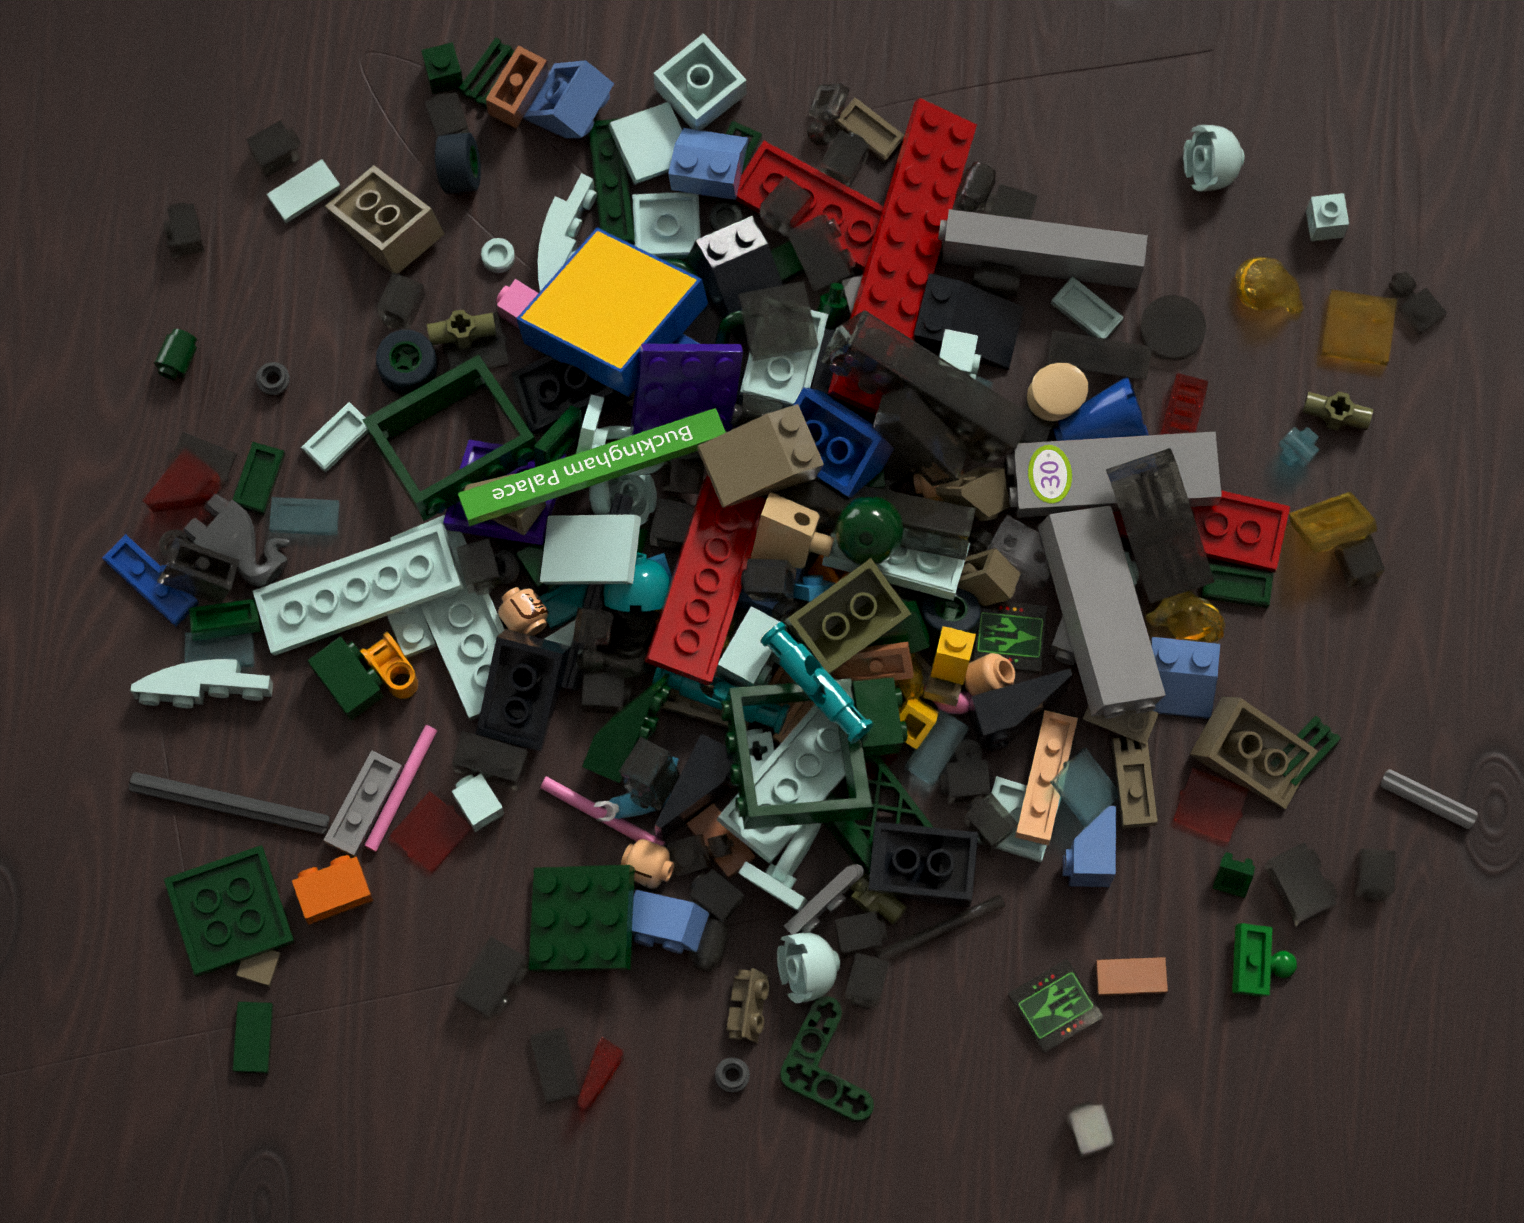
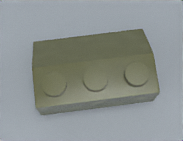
[784,558,911,673]

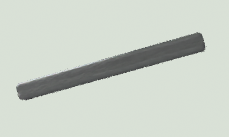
[129,772,329,835]

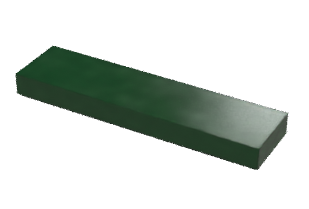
[589,118,635,245]

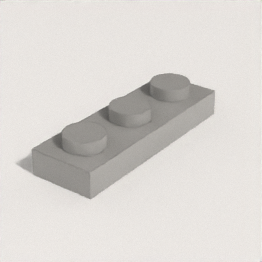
[324,750,403,857]

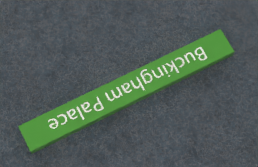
[458,408,726,526]

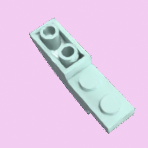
[538,173,597,291]
[131,659,273,708]

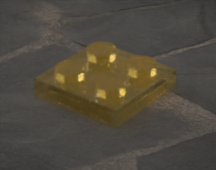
[1321,289,1397,366]
[1289,491,1377,553]

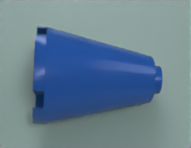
[1053,377,1149,441]

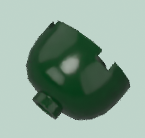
[835,497,904,565]

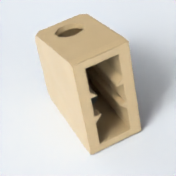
[751,492,835,569]

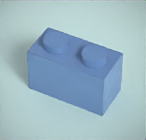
[632,890,709,954]

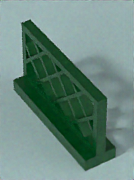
[824,755,934,875]

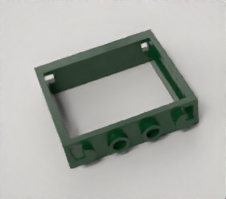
[362,354,536,521]
[721,679,872,830]

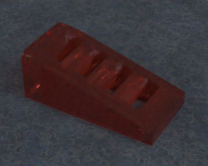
[1160,373,1209,435]
[577,1036,625,1113]

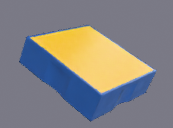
[516,227,708,397]

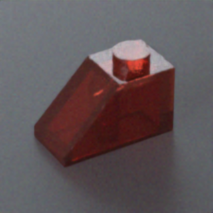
[142,449,221,513]

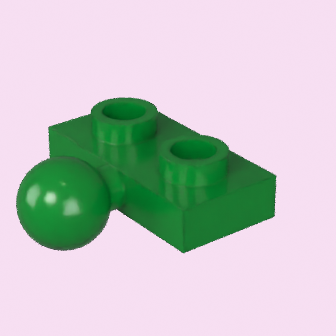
[1232,923,1297,997]

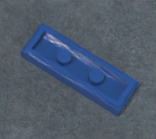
[102,534,199,627]

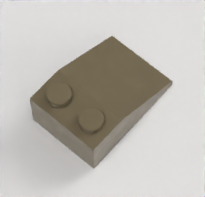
[325,165,444,276]
[697,404,824,509]
[1189,696,1318,809]

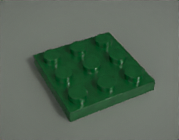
[164,845,295,977]
[529,865,635,972]

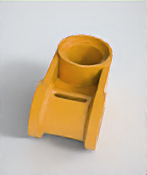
[360,632,418,699]

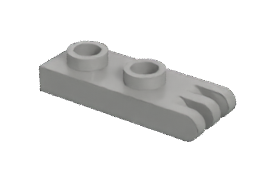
[784,864,864,935]

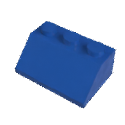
[794,387,898,497]

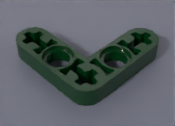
[780,996,874,1122]

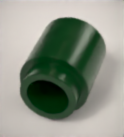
[154,328,197,381]

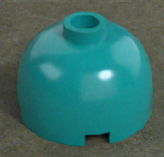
[603,553,670,612]

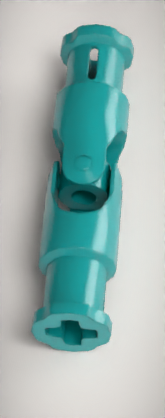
[760,622,874,744]
[652,667,790,734]

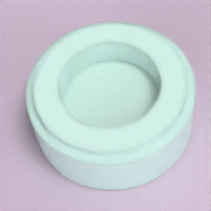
[481,238,515,273]

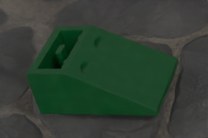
[582,673,671,783]

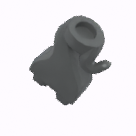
[183,494,290,588]

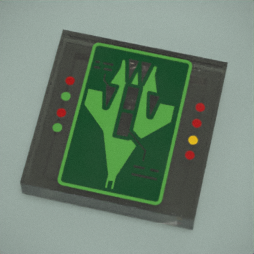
[973,602,1047,674]
[1008,959,1103,1054]

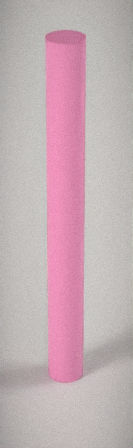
[364,725,437,852]
[540,777,666,846]

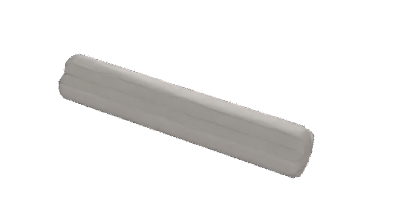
[1380,769,1478,829]

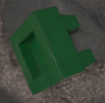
[1212,852,1256,898]

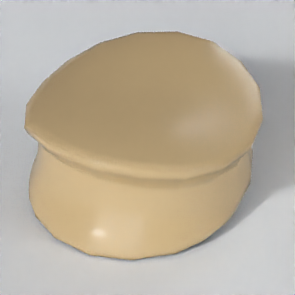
[1027,363,1088,421]

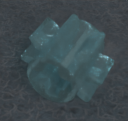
[1278,427,1320,468]

